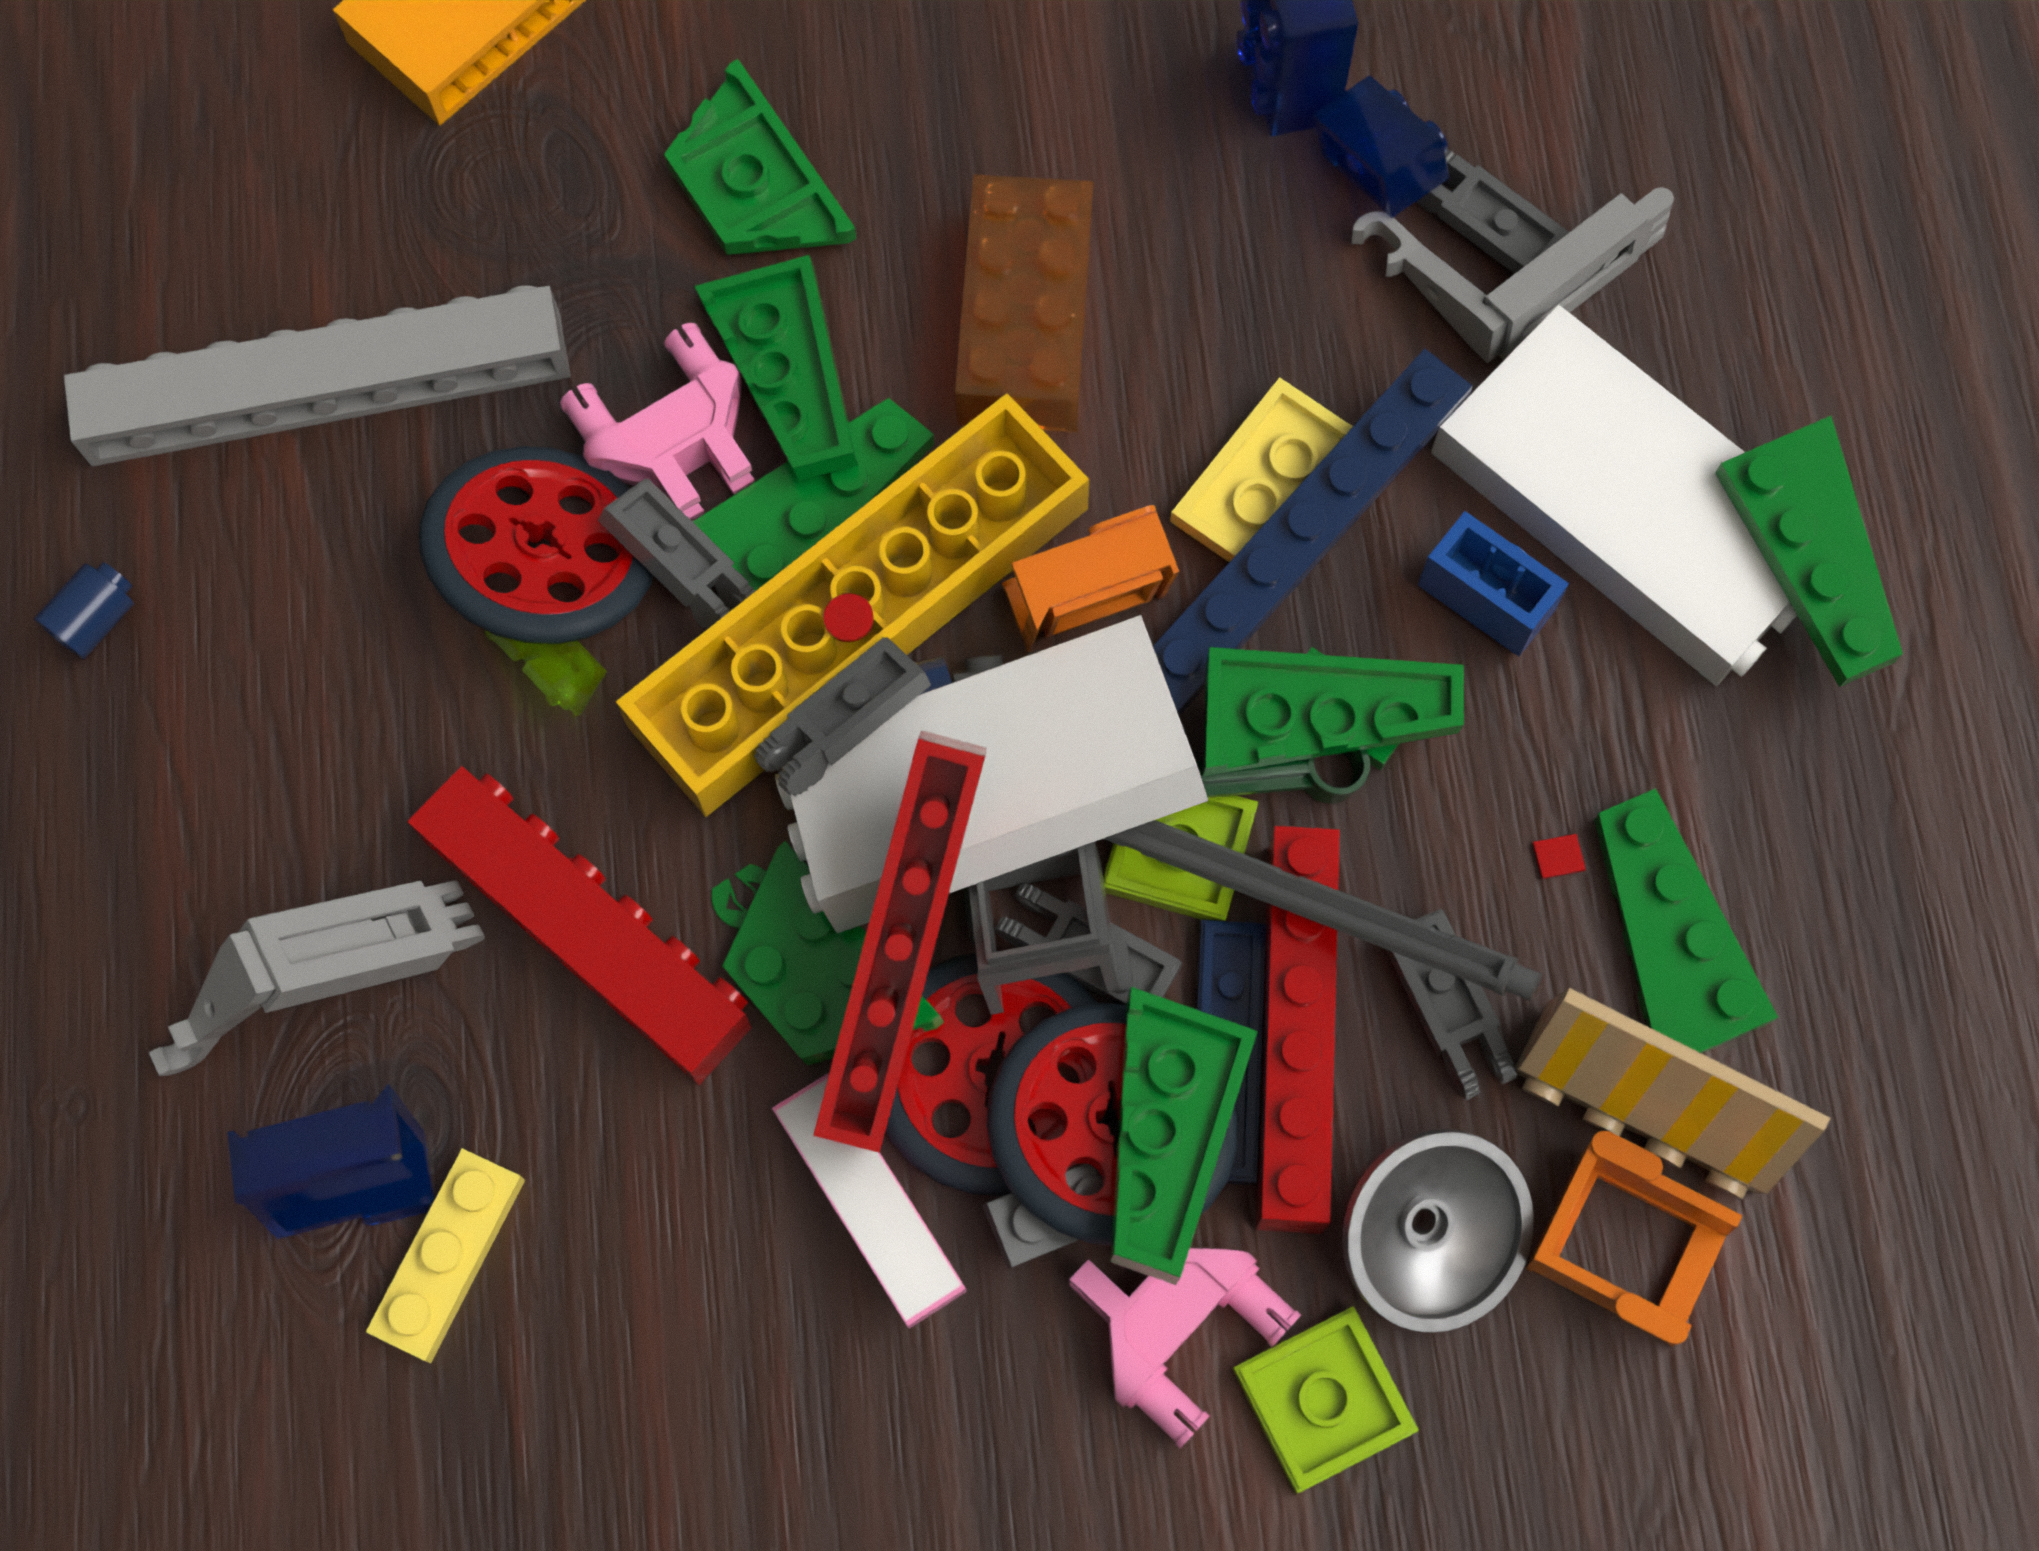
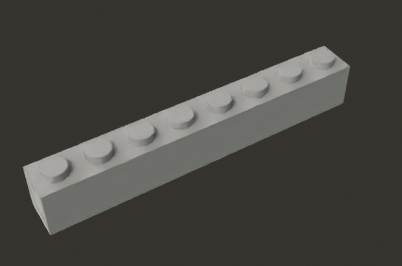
[64,285,571,466]

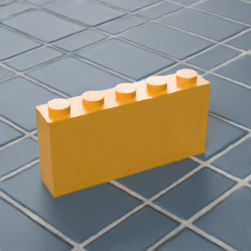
[333,0,586,126]

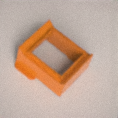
[1002,505,1179,652]
[1526,1131,1743,1347]

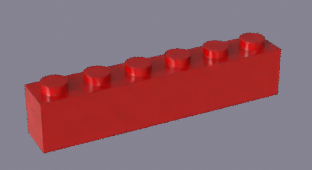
[813,730,987,1153]
[407,766,752,1086]
[1255,826,1340,1234]

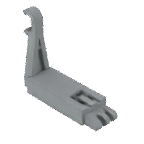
[1352,188,1674,363]
[149,880,485,1076]

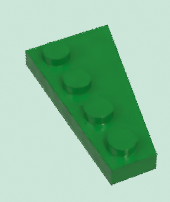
[694,255,858,481]
[693,398,935,591]
[1715,416,1903,687]
[1202,647,1464,777]
[1594,788,1778,1054]
[1110,987,1258,1285]

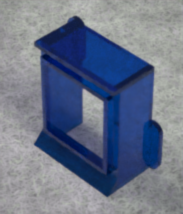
[227,1083,435,1239]

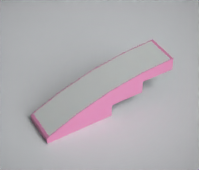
[772,1073,967,1329]

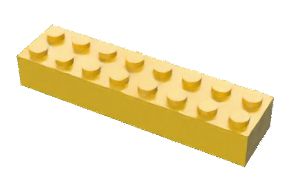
[616,393,1089,817]

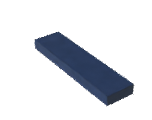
[1197,920,1266,1186]

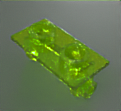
[485,630,607,716]

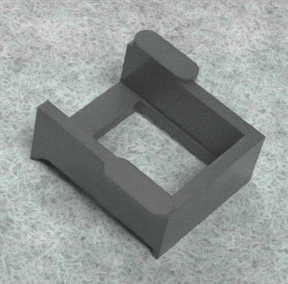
[964,841,1133,1015]

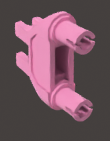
[560,323,755,522]
[1069,1248,1301,1449]

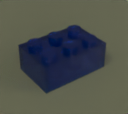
[1236,0,1359,137]

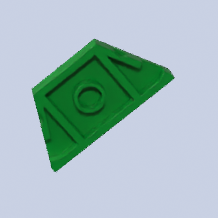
[664,59,856,255]
[722,841,944,1066]

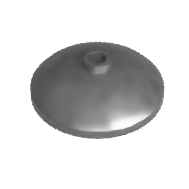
[1343,1129,1534,1332]

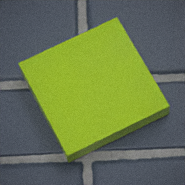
[1103,796,1258,921]
[1232,1306,1419,1494]

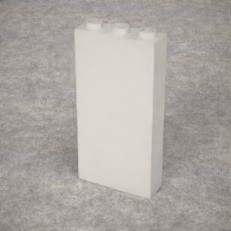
[1431,304,1797,687]
[775,615,1209,933]

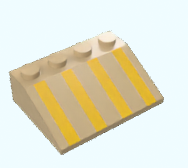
[1515,988,1830,1200]

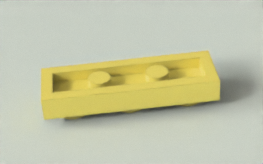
[366,1148,525,1363]

